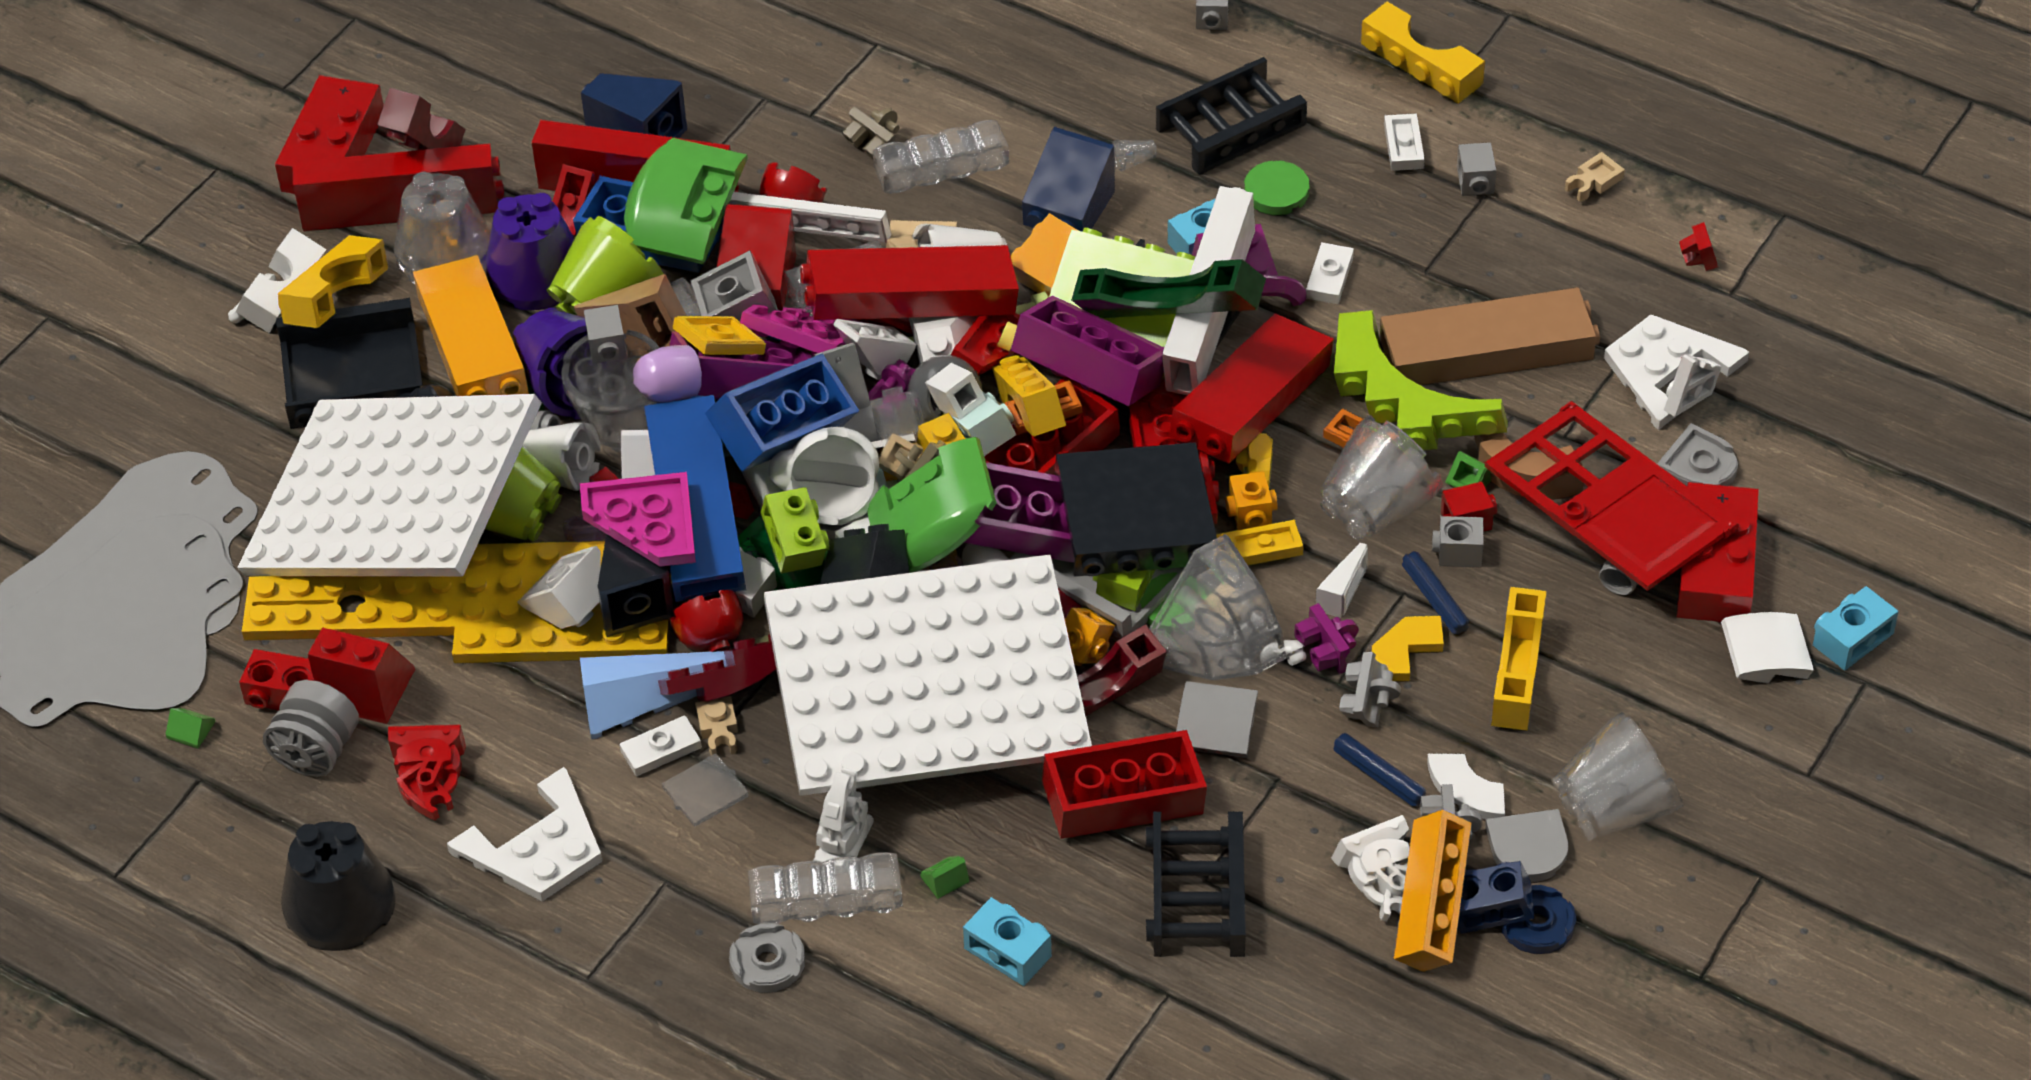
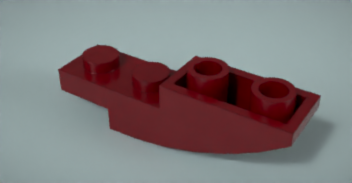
[658,634,777,701]

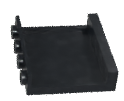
[276,298,423,429]
[1054,442,1218,577]

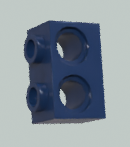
[1457,861,1534,934]

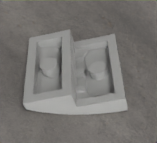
[1176,681,1258,758]

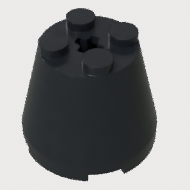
[281,821,395,951]

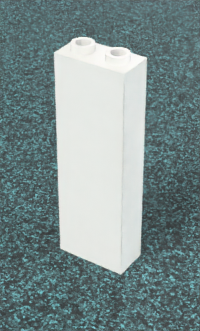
[1162,186,1255,395]

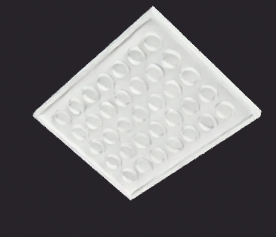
[237,394,542,576]
[764,555,1092,796]

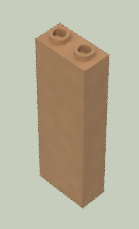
[1379,287,1600,385]

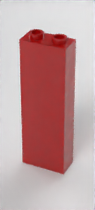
[531,120,739,192]
[293,143,505,231]
[800,245,1019,320]
[1169,313,1334,463]

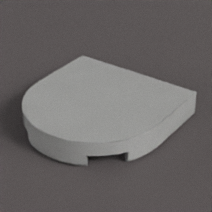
[1657,423,1738,486]
[1485,809,1568,882]

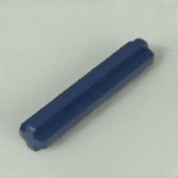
[1402,551,1469,635]
[1333,733,1426,807]

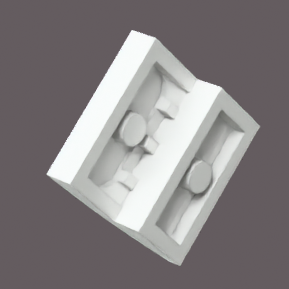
[1721,612,1814,683]

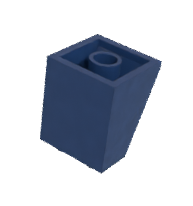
[581,73,687,138]
[1022,127,1115,232]

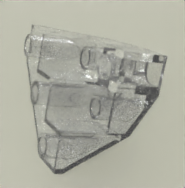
[1149,534,1287,680]

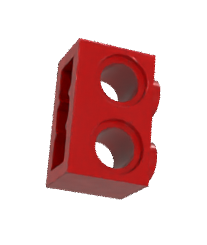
[239,649,314,710]

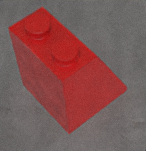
[717,204,796,311]
[307,627,415,724]

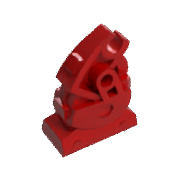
[388,725,466,821]

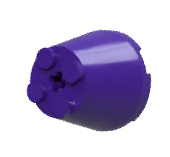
[484,193,575,310]
[513,308,629,419]

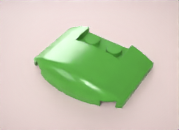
[624,138,748,264]
[867,437,997,573]

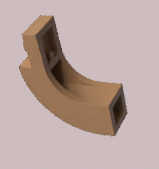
[1474,433,1584,500]

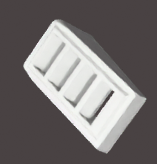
[1316,543,1368,618]

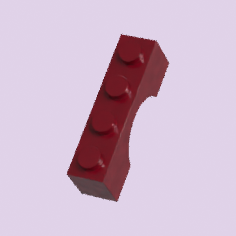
[377,88,466,151]
[1077,624,1167,716]

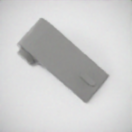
[814,342,883,442]

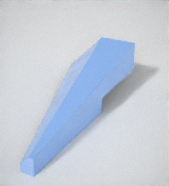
[580,651,727,739]

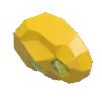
[1236,433,1273,488]

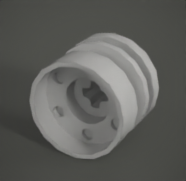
[263,680,359,777]

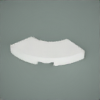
[1427,754,1505,819]

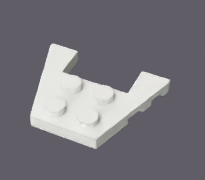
[1604,315,1749,430]
[447,767,602,901]

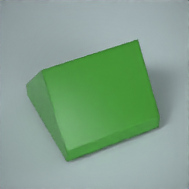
[1445,451,1491,488]
[166,708,216,748]
[920,856,969,899]

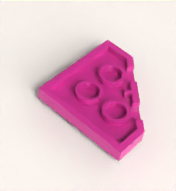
[740,305,865,356]
[580,472,696,566]

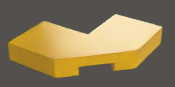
[1371,616,1444,681]

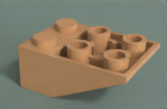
[574,274,687,362]

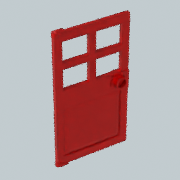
[1485,401,1739,591]

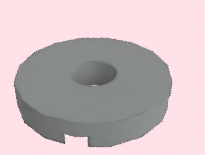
[729,923,805,993]

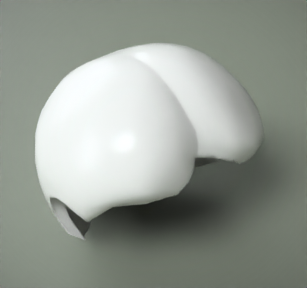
[769,427,879,525]

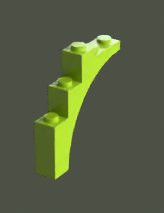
[1334,310,1508,452]

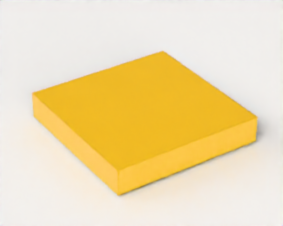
[672,316,766,355]

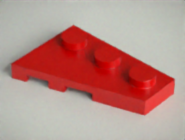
[950,313,1020,376]

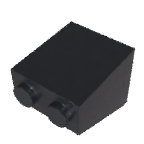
[820,524,909,585]
[597,534,675,637]

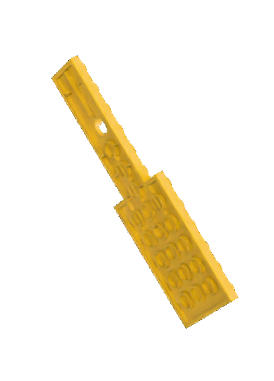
[242,541,672,663]

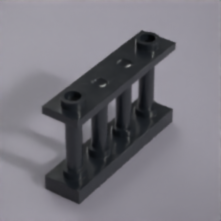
[1156,57,1307,175]
[1146,812,1246,957]

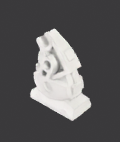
[811,768,874,879]
[1331,815,1410,925]

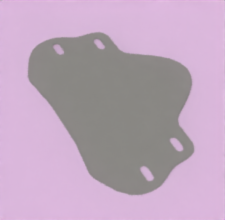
[0,451,257,636]
[0,514,243,727]

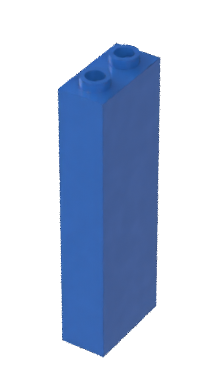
[644,395,746,602]

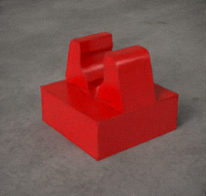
[1679,222,1719,271]

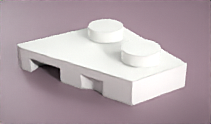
[1664,354,1722,417]

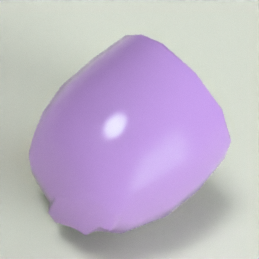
[633,345,702,403]

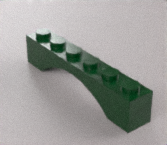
[1071,259,1266,318]

